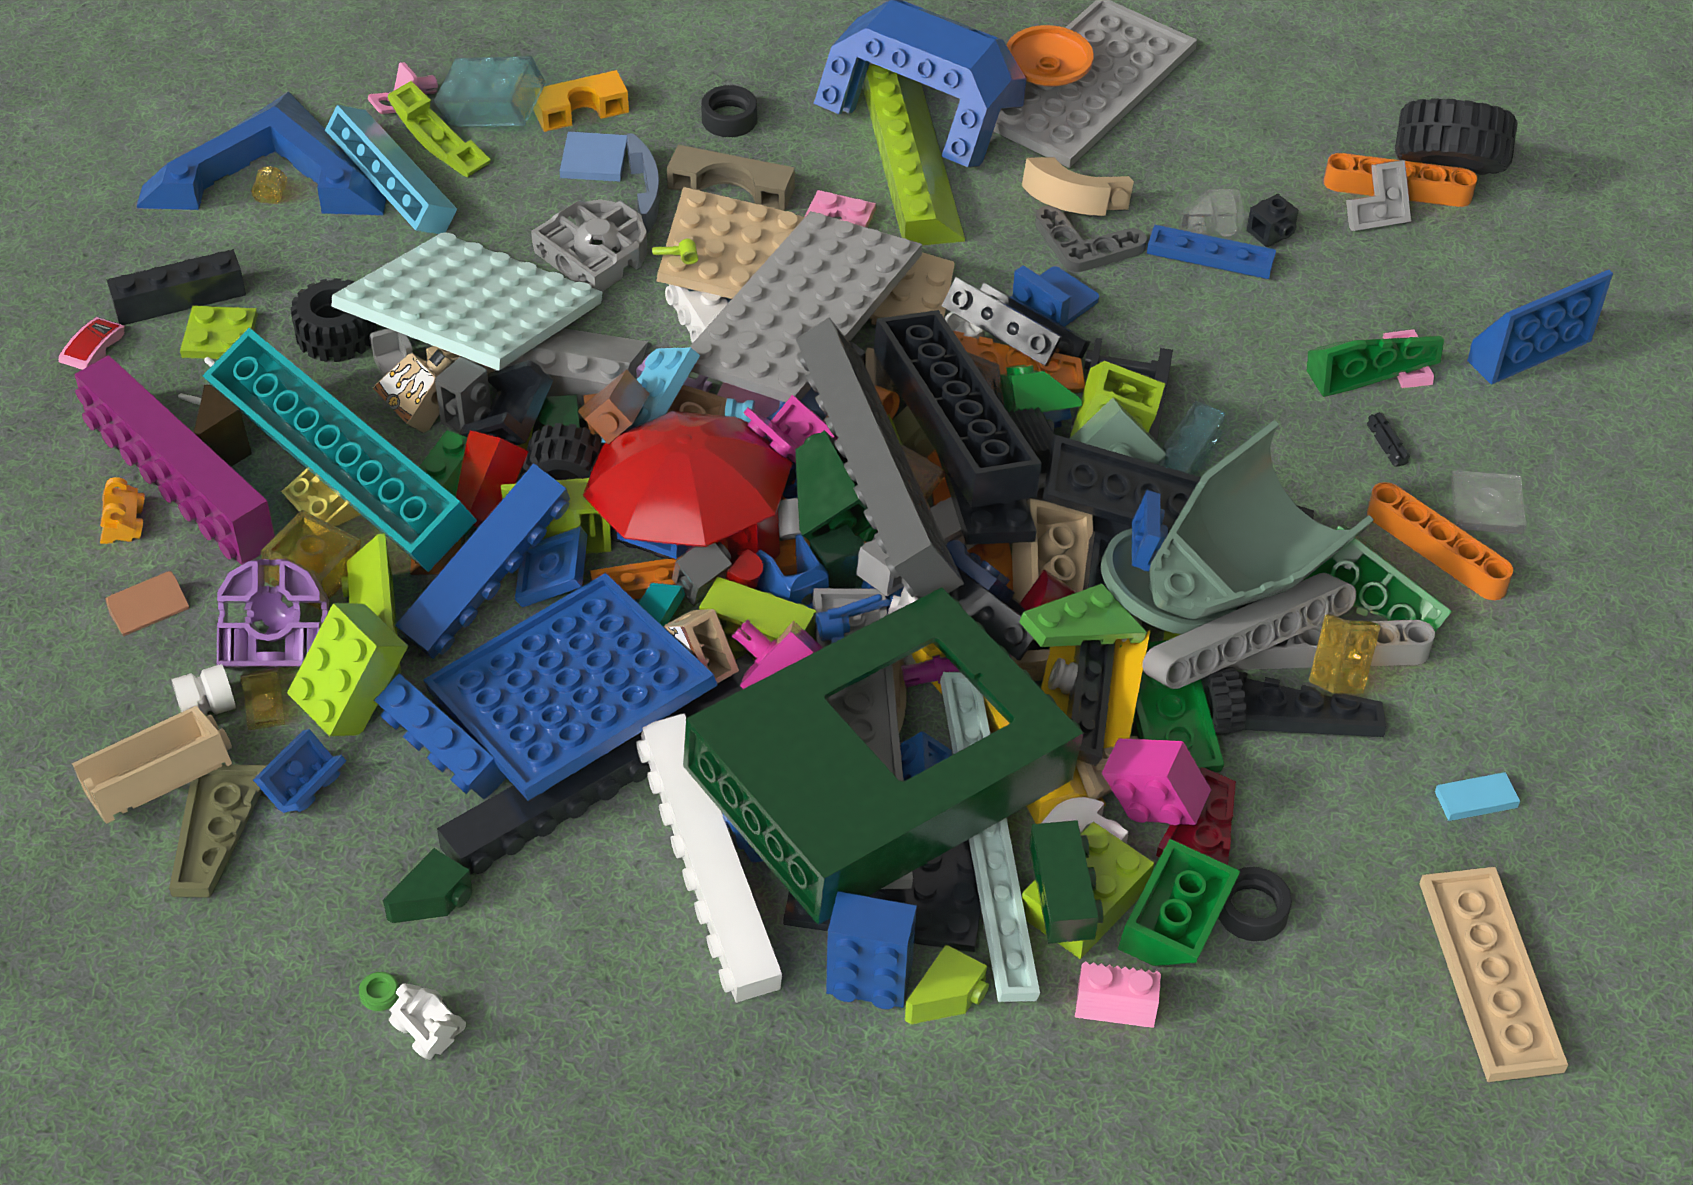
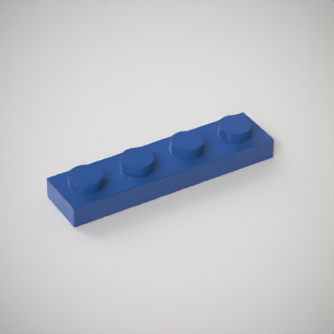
[1147,224,1276,279]

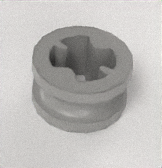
[1048,658,1078,695]

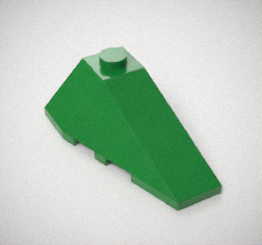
[1306,336,1444,397]

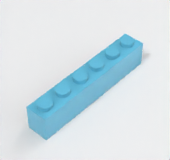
[325,105,457,234]

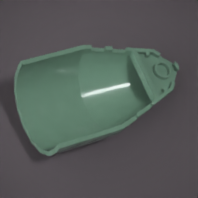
[1149,420,1374,619]

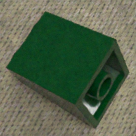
[795,430,872,555]

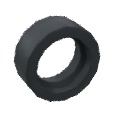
[701,85,757,137]
[1218,867,1292,941]

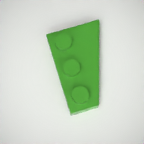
[1019,584,1147,647]

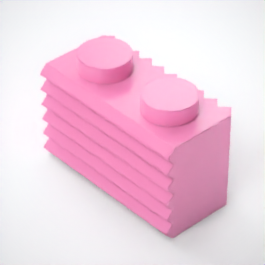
[1075,961,1161,1028]

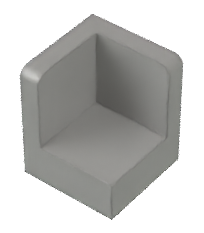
[370,328,413,377]

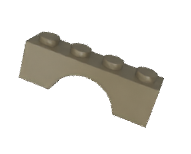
[667,145,795,211]

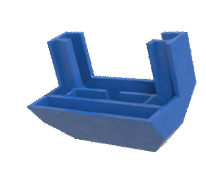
[814,0,1026,167]

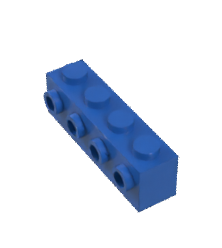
[374,673,507,799]

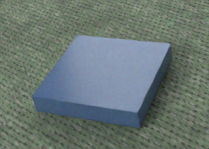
[560,132,627,182]

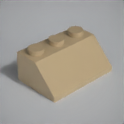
[1012,498,1093,602]

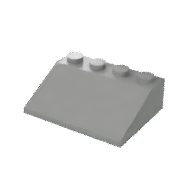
[494,328,648,405]

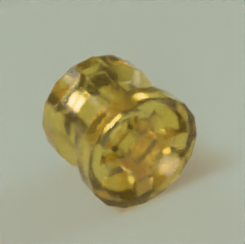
[251,166,287,204]

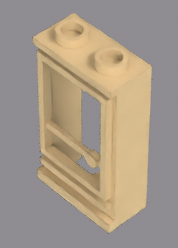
[72,705,232,824]

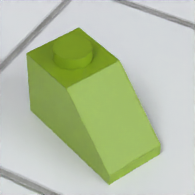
[905,945,989,1024]

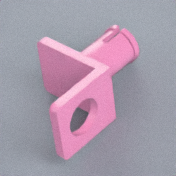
[368,62,438,114]

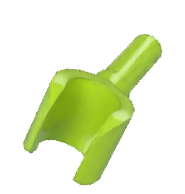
[652,238,698,264]

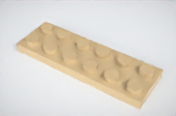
[1419,867,1568,1082]

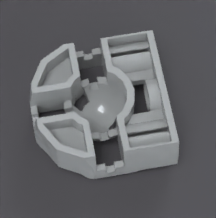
[531,199,648,291]

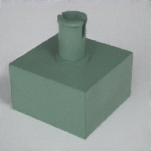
[1070,398,1166,464]

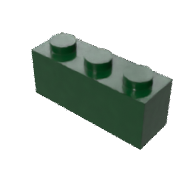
[1029,820,1104,944]

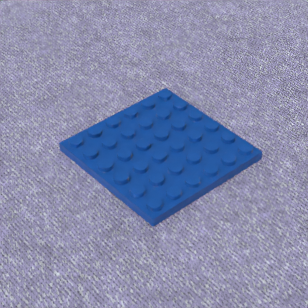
[423,573,717,801]

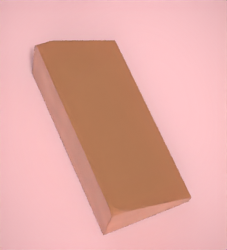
[106,571,189,636]

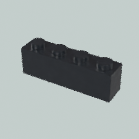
[106,249,246,325]

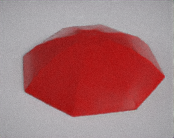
[583,411,792,547]

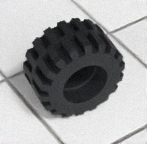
[291,278,377,362]
[520,423,605,480]

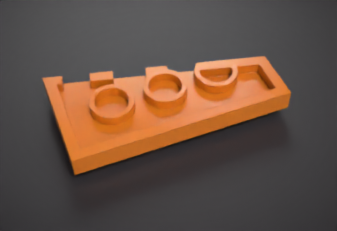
[953,330,1085,395]

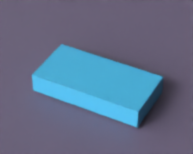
[1435,772,1520,821]

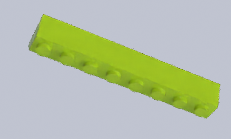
[863,64,965,246]

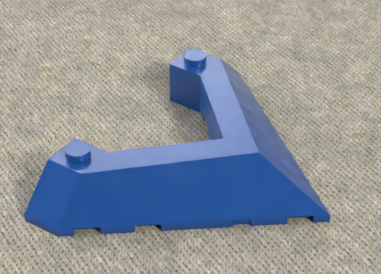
[137,92,387,215]

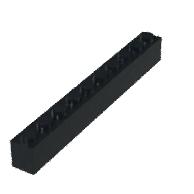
[437,653,755,875]

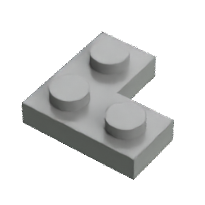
[1346,160,1411,231]

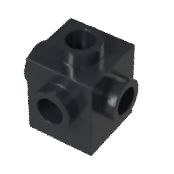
[1246,194,1299,247]

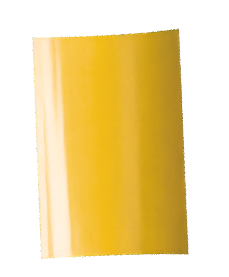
[1041,631,1150,748]

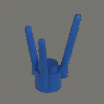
[816,594,891,644]

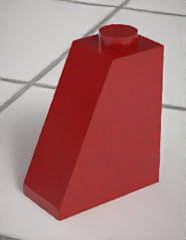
[456,430,529,528]

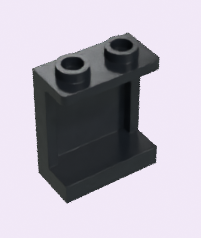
[459,360,553,446]

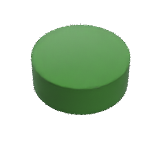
[359,972,399,1011]

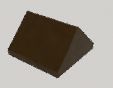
[194,385,252,467]

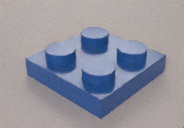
[515,526,588,607]

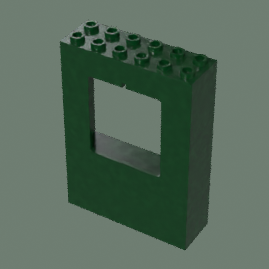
[683,587,1084,925]

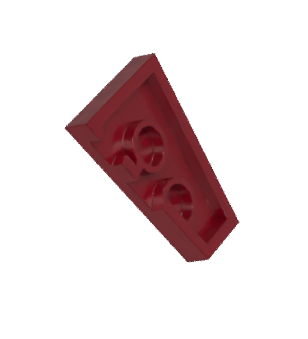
[1156,767,1236,865]

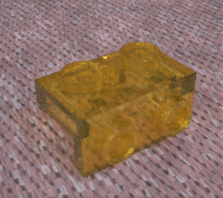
[1309,614,1381,694]

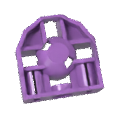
[217,559,329,668]

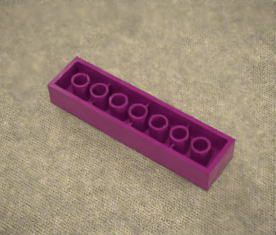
[74,355,277,565]

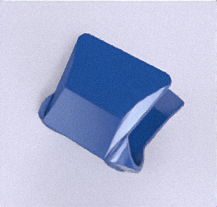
[756,534,829,609]

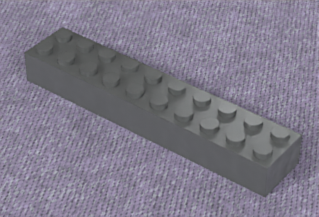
[796,317,964,598]

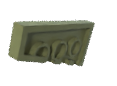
[169,764,267,897]

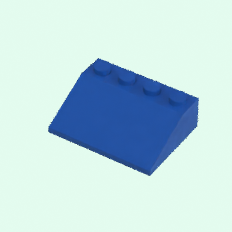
[1467,269,1613,385]

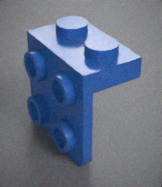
[1012,265,1099,327]

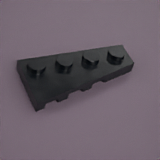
[1235,670,1386,737]

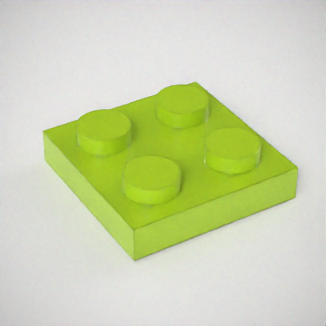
[180,306,258,359]

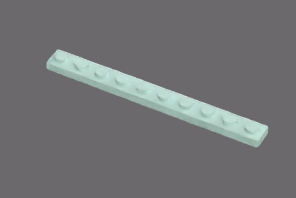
[940,672,1040,1002]

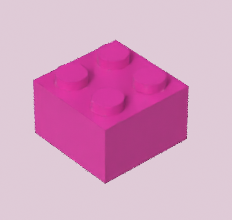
[1102,738,1211,825]

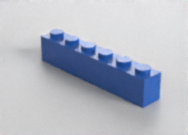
[395,463,570,659]

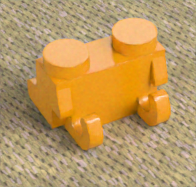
[100,477,145,544]

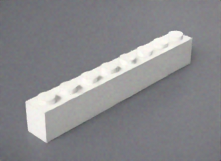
[636,714,782,1003]

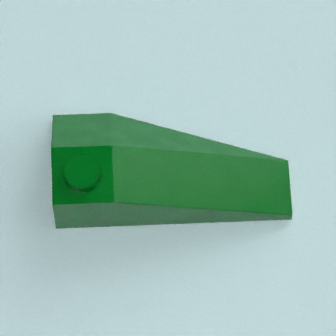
[1302,525,1452,632]

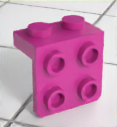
[743,395,838,463]

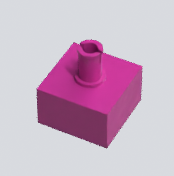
[732,619,823,689]

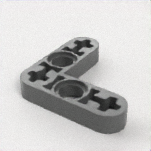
[1035,206,1147,272]

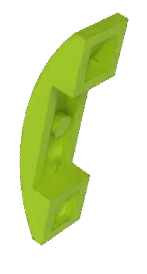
[388,81,491,177]

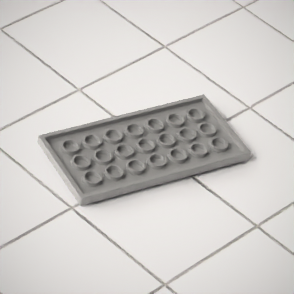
[993,0,1197,168]
[690,211,922,403]

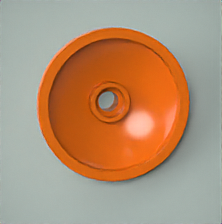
[1006,25,1094,87]

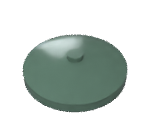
[1101,529,1238,634]

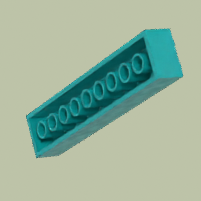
[203,328,477,572]

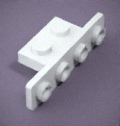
[665,284,728,343]

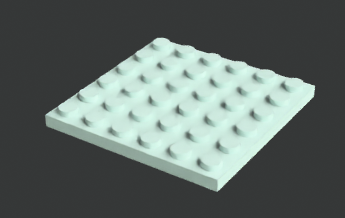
[332,233,603,371]

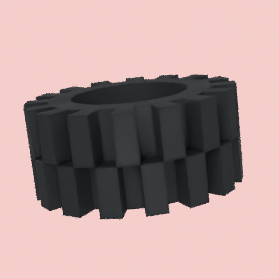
[1201,667,1246,735]

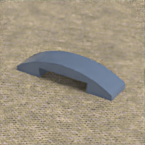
[627,133,660,234]

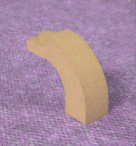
[1022,157,1134,216]

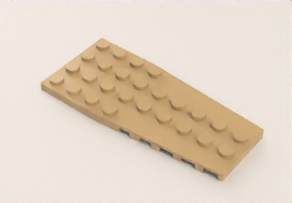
[657,187,955,325]

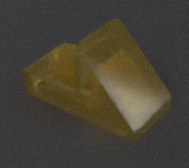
[240,667,285,730]

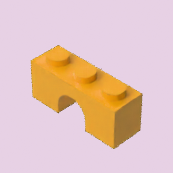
[532,70,629,132]

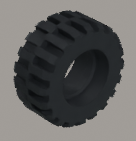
[1395,98,1518,175]

